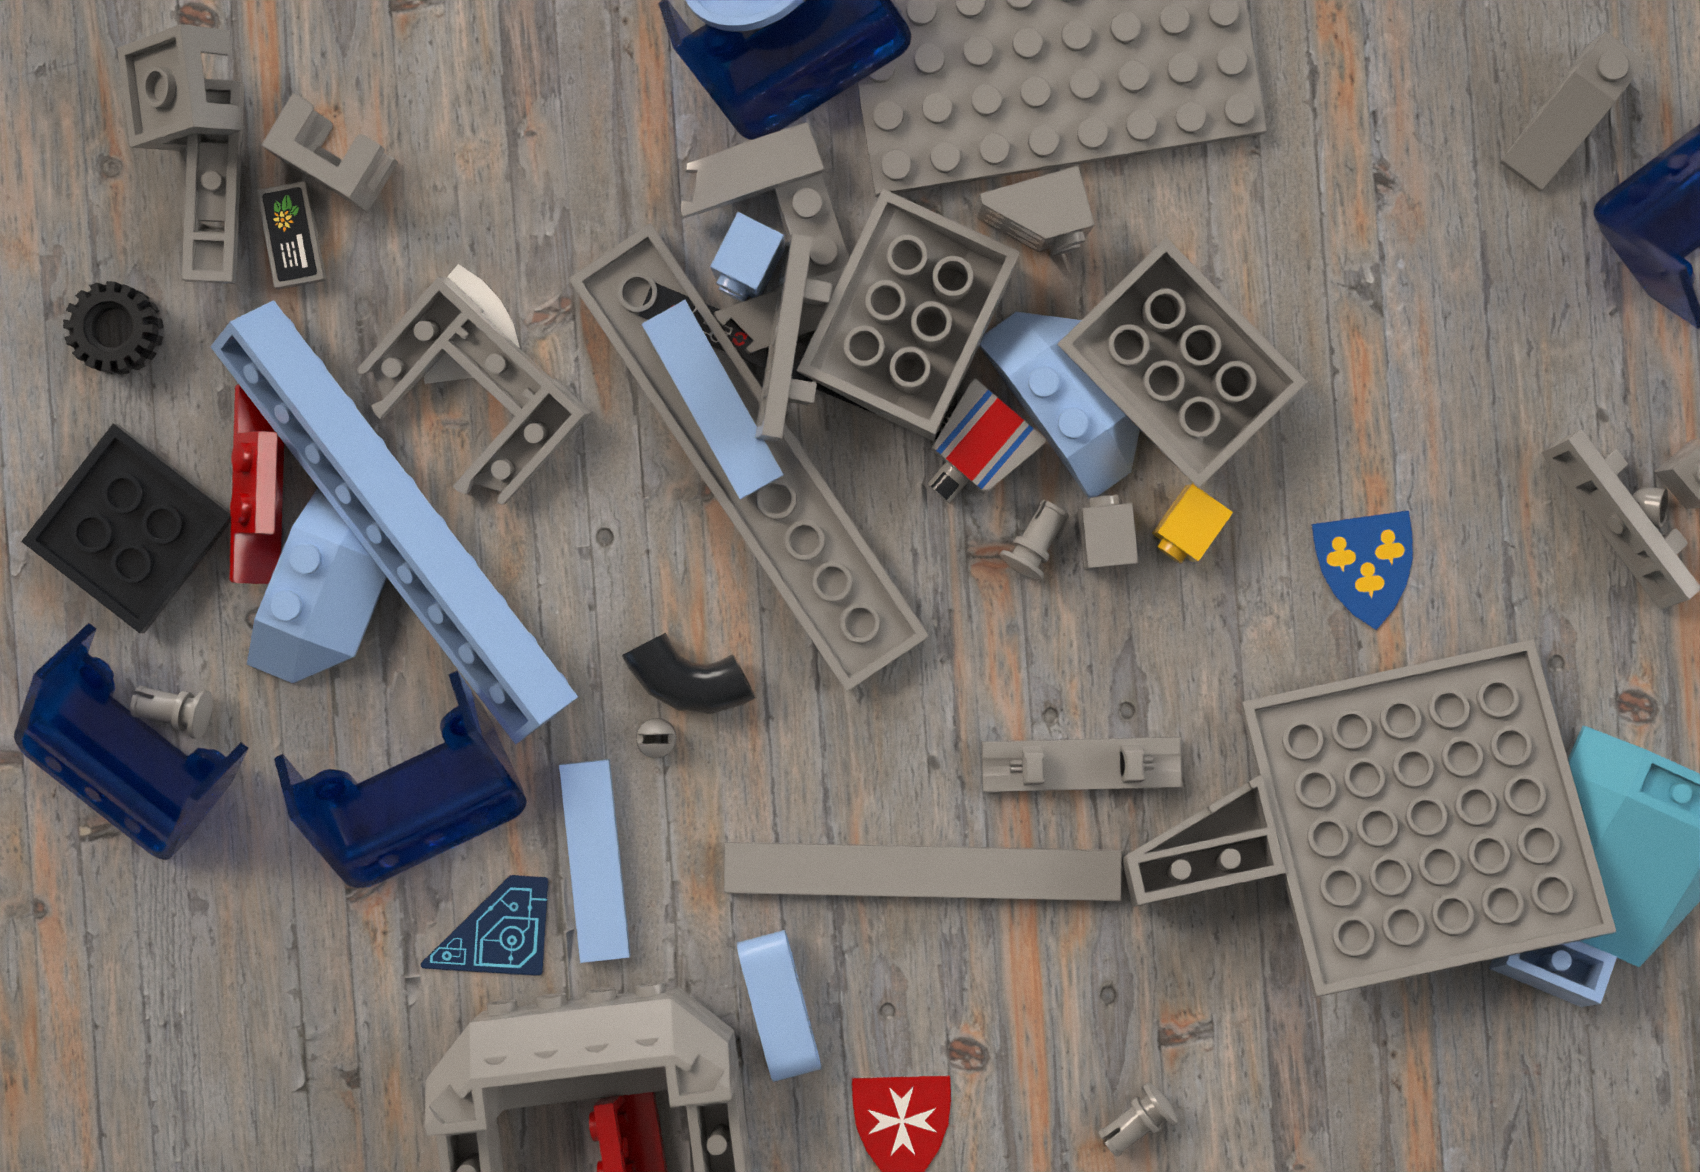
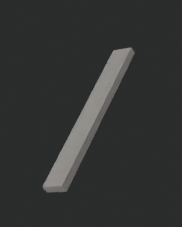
[724,842,1122,901]

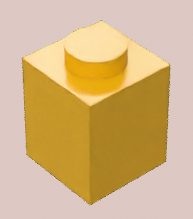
[1152,483,1233,564]

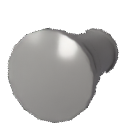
[999,500,1069,580]
[130,685,213,739]
[1098,1082,1178,1157]

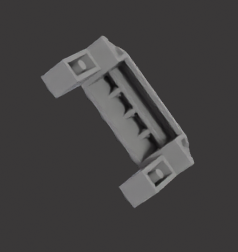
[425,981,753,1172]

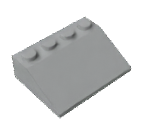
[797,189,1020,441]
[1057,237,1308,488]

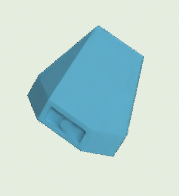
[1568,726,1700,967]

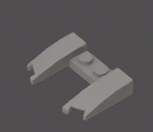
[680,122,850,354]
[357,277,592,505]

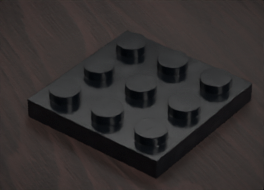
[21,423,231,633]

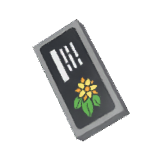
[256,181,327,290]

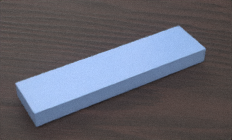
[642,300,784,500]
[559,759,631,963]

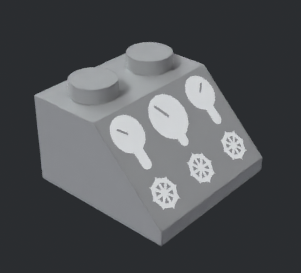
[974,166,1095,256]

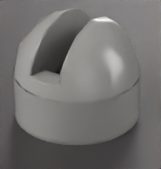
[1632,487,1668,528]
[636,718,677,758]

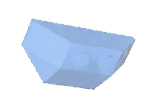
[979,312,1140,499]
[247,488,387,683]

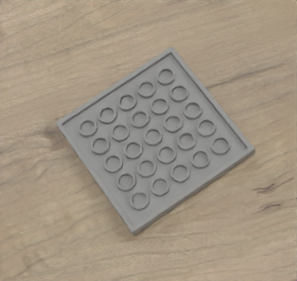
[1240,639,1617,998]

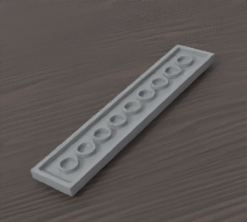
[568,223,929,692]

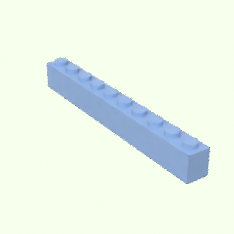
[210,300,578,745]

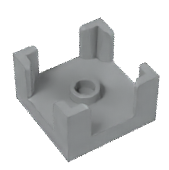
[117,24,242,151]
[262,93,398,213]

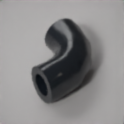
[622,633,756,714]

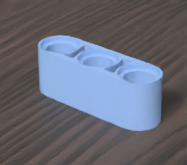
[737,930,821,1082]

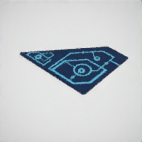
[421,875,548,976]

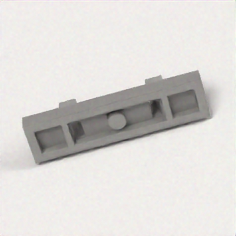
[182,79,244,284]
[755,233,832,441]
[1542,429,1700,610]
[981,736,1182,792]

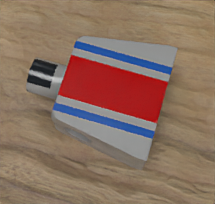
[927,378,1047,504]

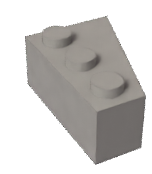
[1122,774,1286,907]

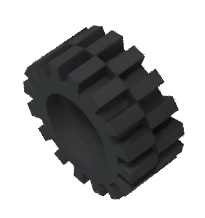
[63,281,164,375]

